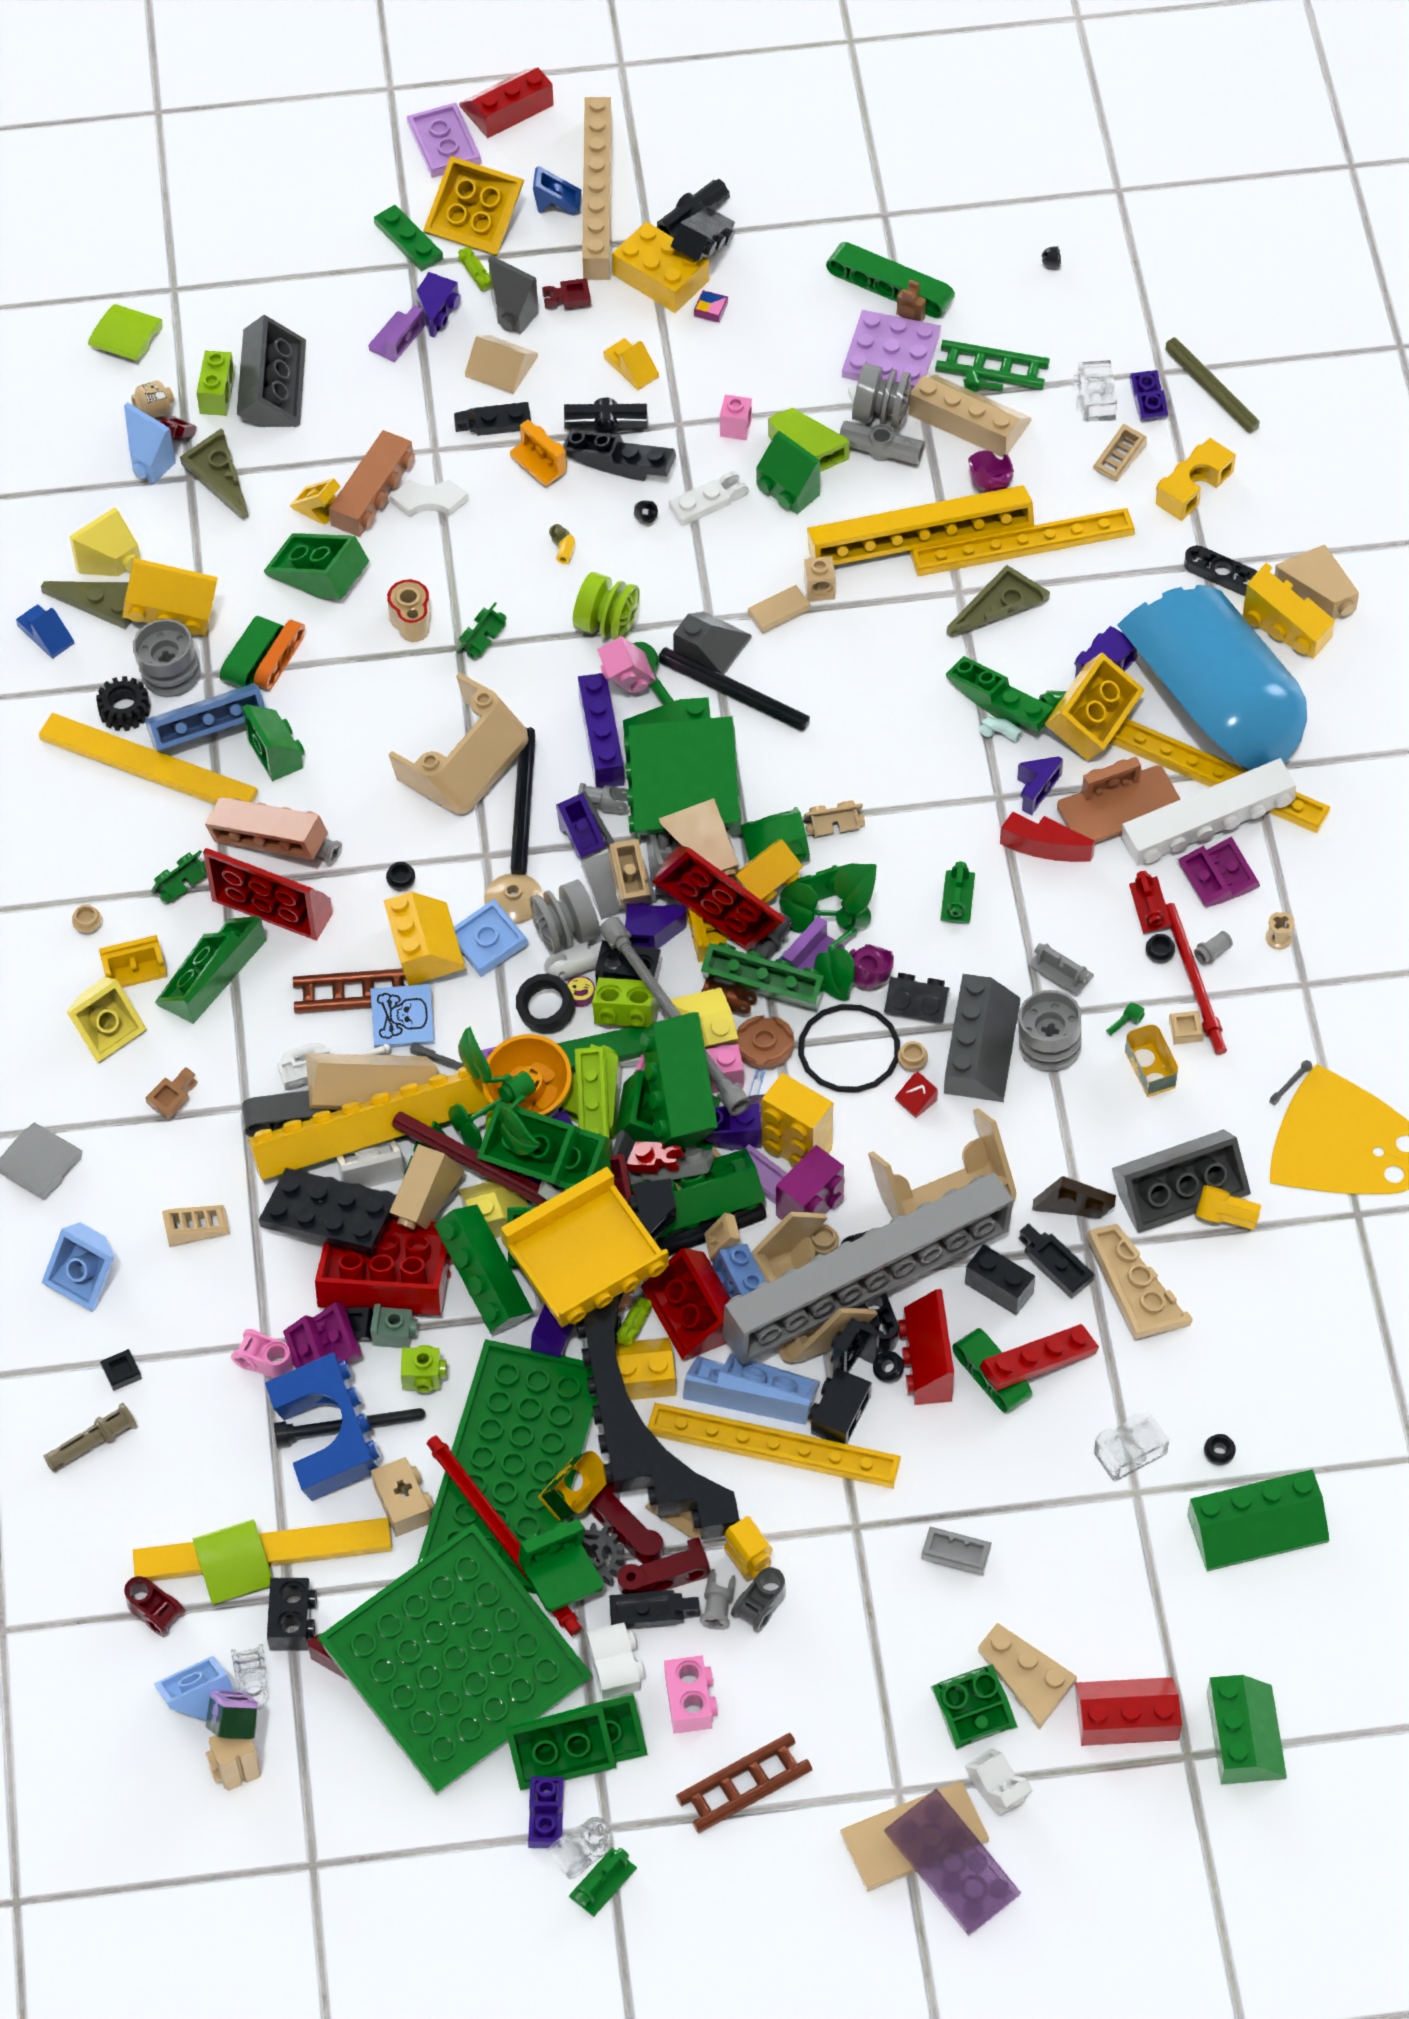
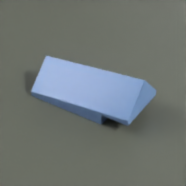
[682,1353,820,1425]

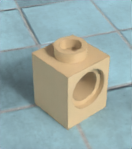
[804,556,836,602]

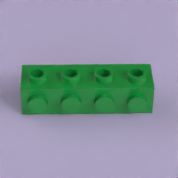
[701,942,826,1011]
[434,1204,533,1333]

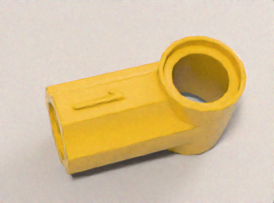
[1195,1185,1261,1230]

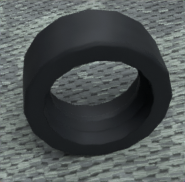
[516,973,575,1034]

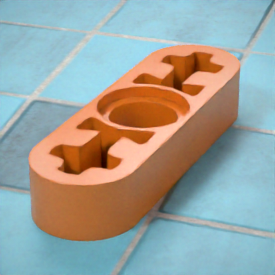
[254,619,305,690]

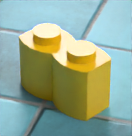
[724,1516,773,1582]

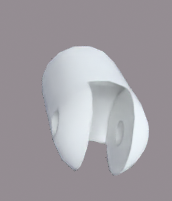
[544,941,598,980]

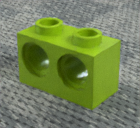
[196,350,235,416]
[592,977,659,1028]

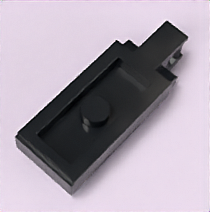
[454,402,531,436]
[1018,1223,1095,1298]
[609,1590,700,1629]

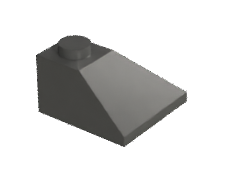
[488,255,539,335]
[673,611,752,675]

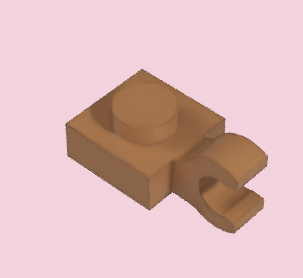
[896,280,926,322]
[145,1067,198,1120]

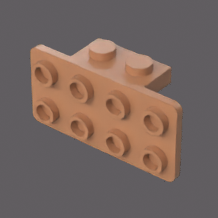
[1057,757,1181,843]

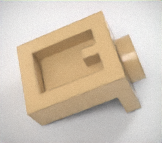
[704,1213,740,1260]

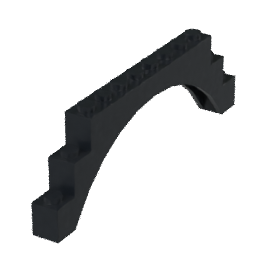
[576,1178,740,1540]

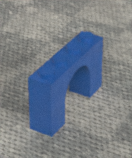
[265,1352,381,1501]

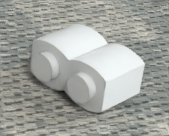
[586,1622,645,1699]

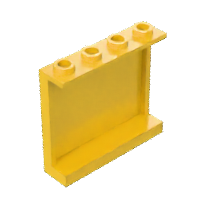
[501,1167,669,1327]

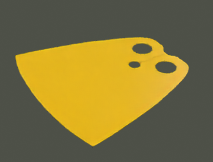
[1270,1064,1409,1194]

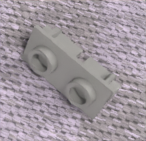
[1028,943,1094,996]

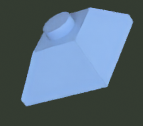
[124,402,176,484]
[41,1222,115,1311]
[154,1656,234,1721]

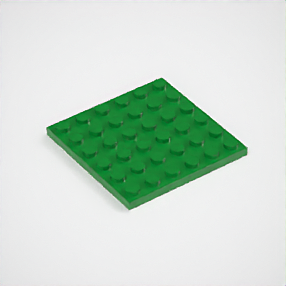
[317,1523,593,1795]

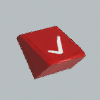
[894,1071,938,1118]

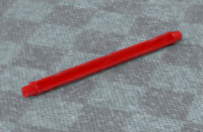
[426,1435,582,1636]

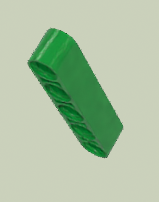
[826,242,955,318]

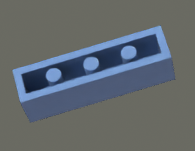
[144,684,265,751]

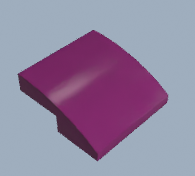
[1178,836,1260,907]
[283,1302,362,1368]

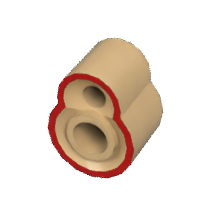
[387,579,431,642]

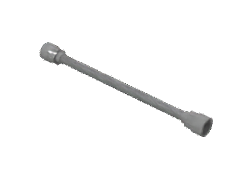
[599,917,751,1116]

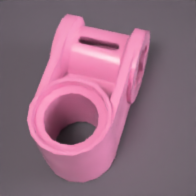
[230,1329,294,1379]

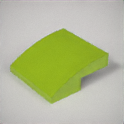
[88,303,163,361]
[192,1519,272,1605]

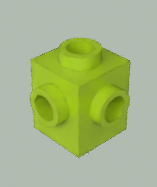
[400,1345,447,1393]

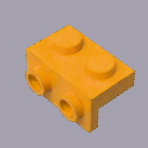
[510,420,566,486]

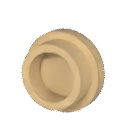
[72,904,102,933]
[898,1041,928,1071]
[810,1225,839,1255]

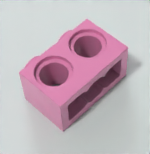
[664,1655,718,1734]

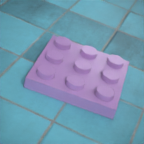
[842,310,941,391]

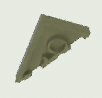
[180,429,248,519]
[946,565,1050,637]
[40,581,132,630]

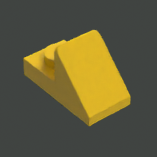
[603,338,659,391]
[289,478,341,525]

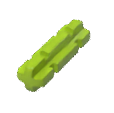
[458,247,490,291]
[616,1297,652,1347]

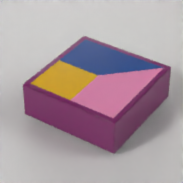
[694,290,728,323]

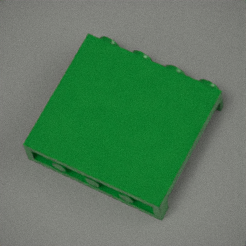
[624,716,742,843]

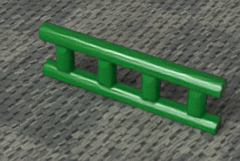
[935,339,1050,390]

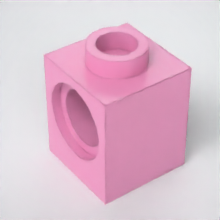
[719,394,752,441]

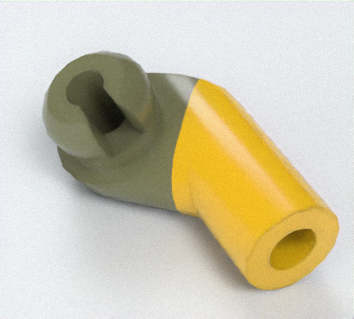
[549,524,575,564]

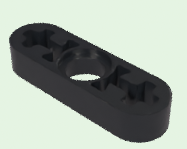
[1184,545,1258,596]

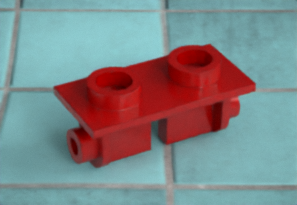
[1129,871,1172,934]

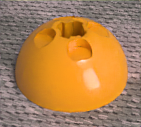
[482,1034,572,1117]

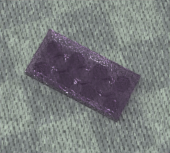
[884,1788,1022,1937]

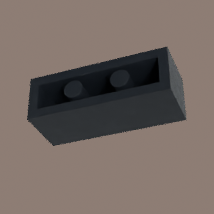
[670,207,735,262]

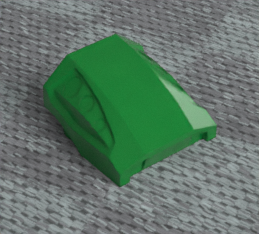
[741,807,810,864]
[930,1664,1018,1749]

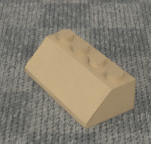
[908,374,1032,457]

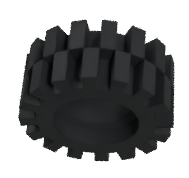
[96,676,150,731]

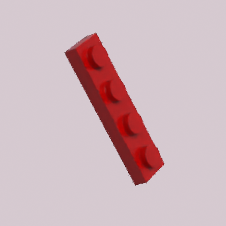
[980,1324,1099,1391]

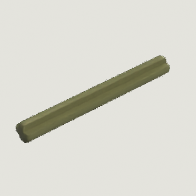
[1165,337,1260,433]

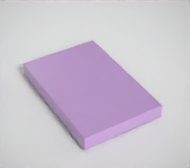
[406,102,482,178]

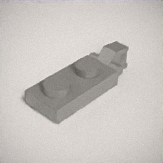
[627,1149,714,1184]

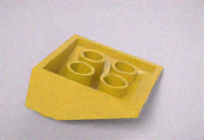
[423,156,525,256]

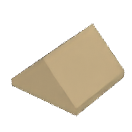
[465,335,538,395]

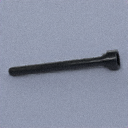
[273,1408,426,1448]

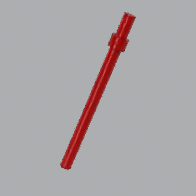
[1166,903,1227,1055]

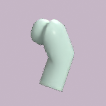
[979,717,1024,743]

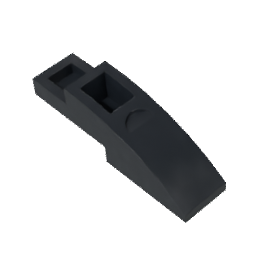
[563,429,676,481]

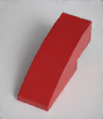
[1000,811,1095,862]

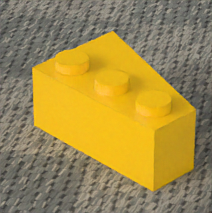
[1242,562,1335,659]

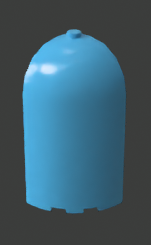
[1117,585,1308,770]

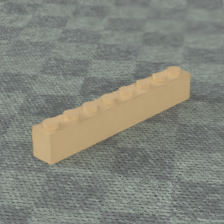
[582,97,612,280]

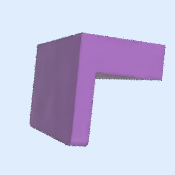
[368,305,425,363]
[782,916,845,970]

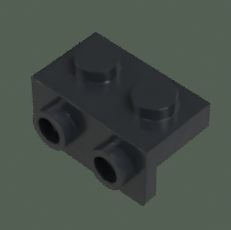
[884,972,951,1023]
[830,1318,880,1376]

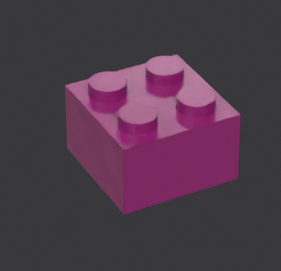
[776,1145,845,1220]

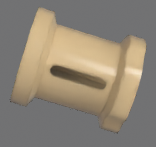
[1266,912,1295,950]

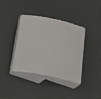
[581,852,657,920]
[0,1122,83,1198]

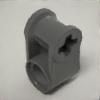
[731,1567,786,1633]

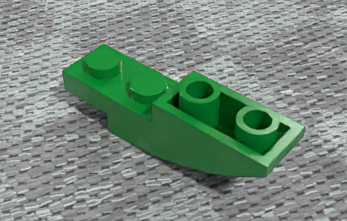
[946,656,1054,733]

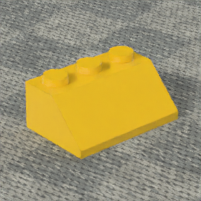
[122,558,218,637]
[383,892,466,986]

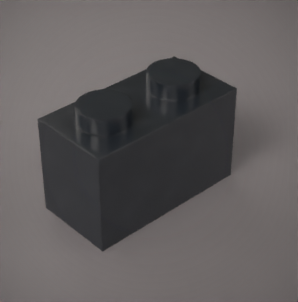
[965,1244,1035,1316]
[808,1368,872,1444]

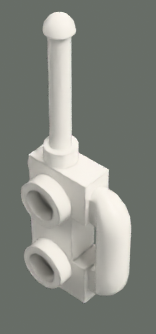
[277,1043,391,1090]

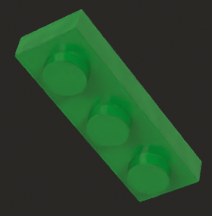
[373,204,443,272]

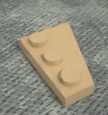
[978,1622,1077,1730]

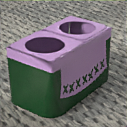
[205,1690,258,1739]

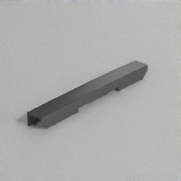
[583,791,615,849]
[410,1043,464,1070]

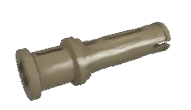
[43,1402,137,1473]

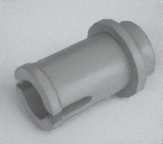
[1194,930,1233,964]

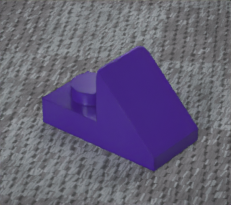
[1017,756,1063,816]
[556,792,606,858]

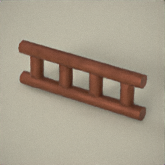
[293,968,406,1013]
[675,1732,813,1834]

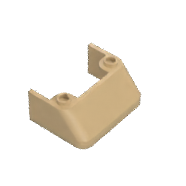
[388,672,529,814]
[868,1108,1017,1218]
[751,1212,877,1362]

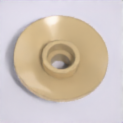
[484,873,543,924]

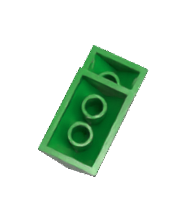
[155,916,267,1024]
[476,1101,611,1189]
[505,1693,648,1790]

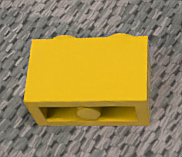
[732,839,803,903]

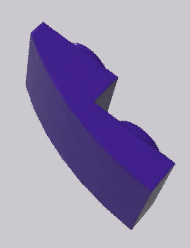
[1129,370,1168,420]
[528,1776,564,1849]

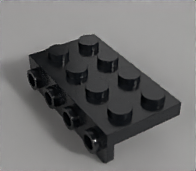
[258,1168,396,1255]

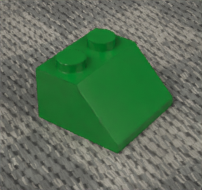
[756,431,820,515]
[242,704,305,782]

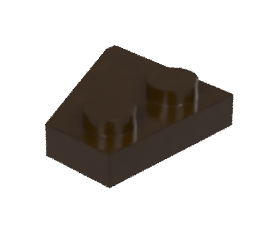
[1032,1176,1116,1218]

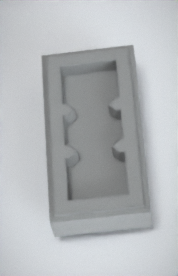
[921,1526,992,1575]

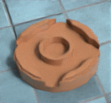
[736,1015,794,1069]

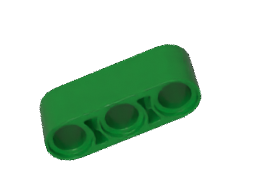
[220,615,284,688]
[952,1328,1033,1413]

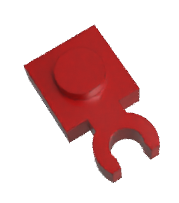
[626,1141,685,1173]

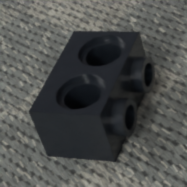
[595,940,661,985]
[267,1578,317,1651]

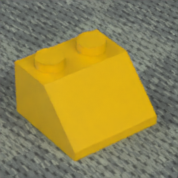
[615,1337,676,1400]

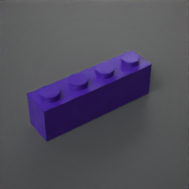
[578,673,624,788]

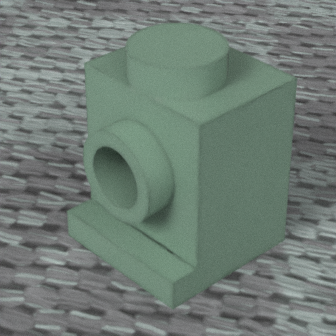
[370,1304,418,1348]

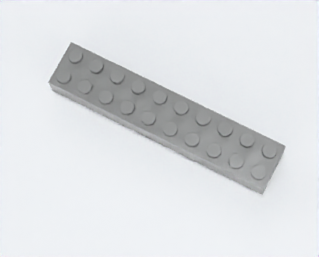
[722,1172,1014,1365]

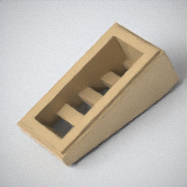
[1093,423,1147,482]
[162,1205,230,1247]

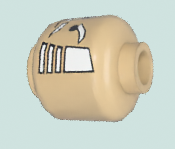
[131,380,174,418]

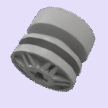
[852,363,911,429]
[133,619,200,696]
[529,879,600,955]
[1019,990,1081,1071]

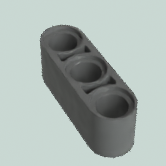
[241,1090,331,1137]

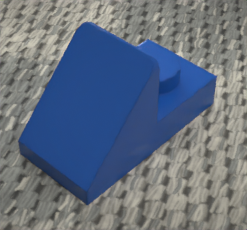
[532,166,582,215]
[16,604,75,659]

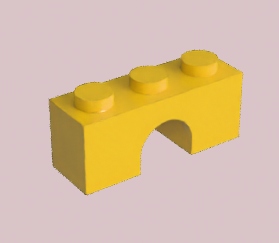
[1155,438,1236,522]

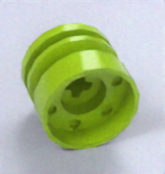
[572,571,640,640]

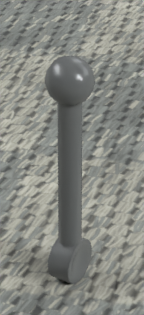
[1269,1060,1313,1105]

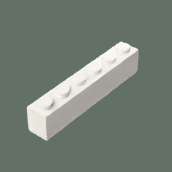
[1122,758,1297,866]

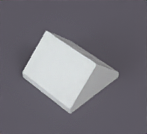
[335,1139,404,1188]

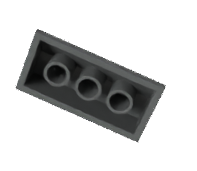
[237,314,306,427]
[944,974,1021,1102]
[1112,1129,1251,1233]

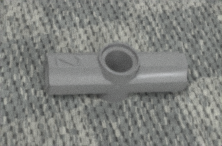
[840,420,925,465]

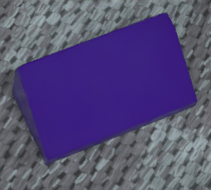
[530,1304,575,1358]

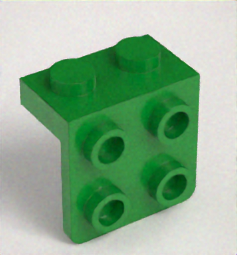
[518,1518,604,1612]

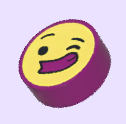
[567,976,595,1007]

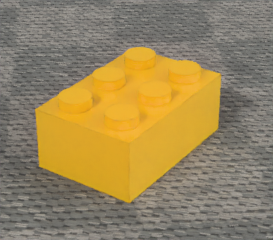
[612,221,709,313]
[1045,653,1145,761]
[761,1073,834,1167]

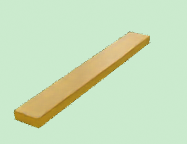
[910,508,1135,577]
[39,713,258,804]
[1109,718,1331,833]
[647,1402,901,1489]
[133,1517,392,1581]

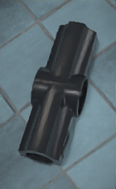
[657,178,730,238]
[564,397,647,434]

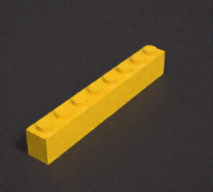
[807,485,1034,565]
[248,1066,490,1180]

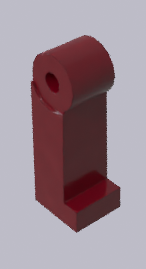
[588,1483,664,1564]
[617,1537,710,1594]

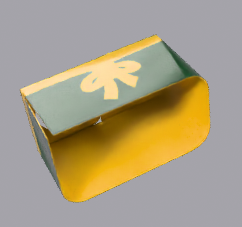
[1124,1024,1178,1097]
[538,1451,607,1521]

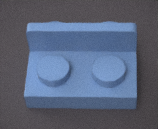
[712,1244,766,1298]

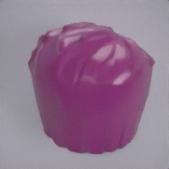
[968,450,1014,493]
[849,944,894,989]

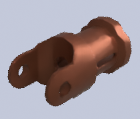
[701,977,757,1014]

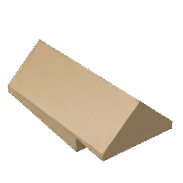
[306,1053,438,1110]

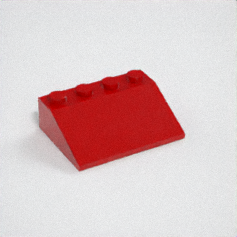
[652,846,785,951]
[203,848,333,941]
[315,1219,450,1315]

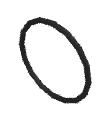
[798,1004,900,1093]

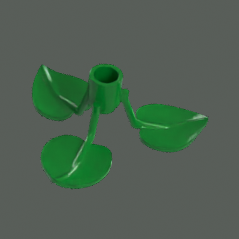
[779,863,877,1001]
[448,1026,542,1155]

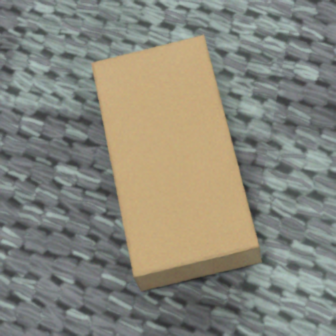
[748,585,811,634]

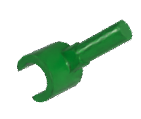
[963,371,1003,392]
[1106,1003,1145,1036]

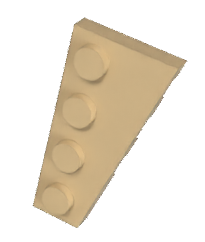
[1086,1224,1193,1340]

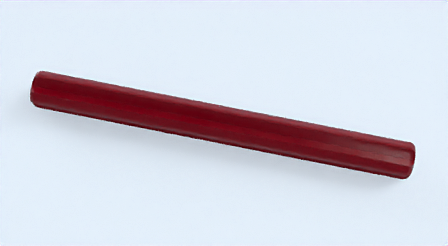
[391,1112,548,1205]

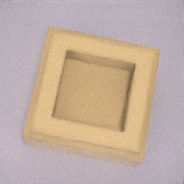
[1168,1011,1204,1045]

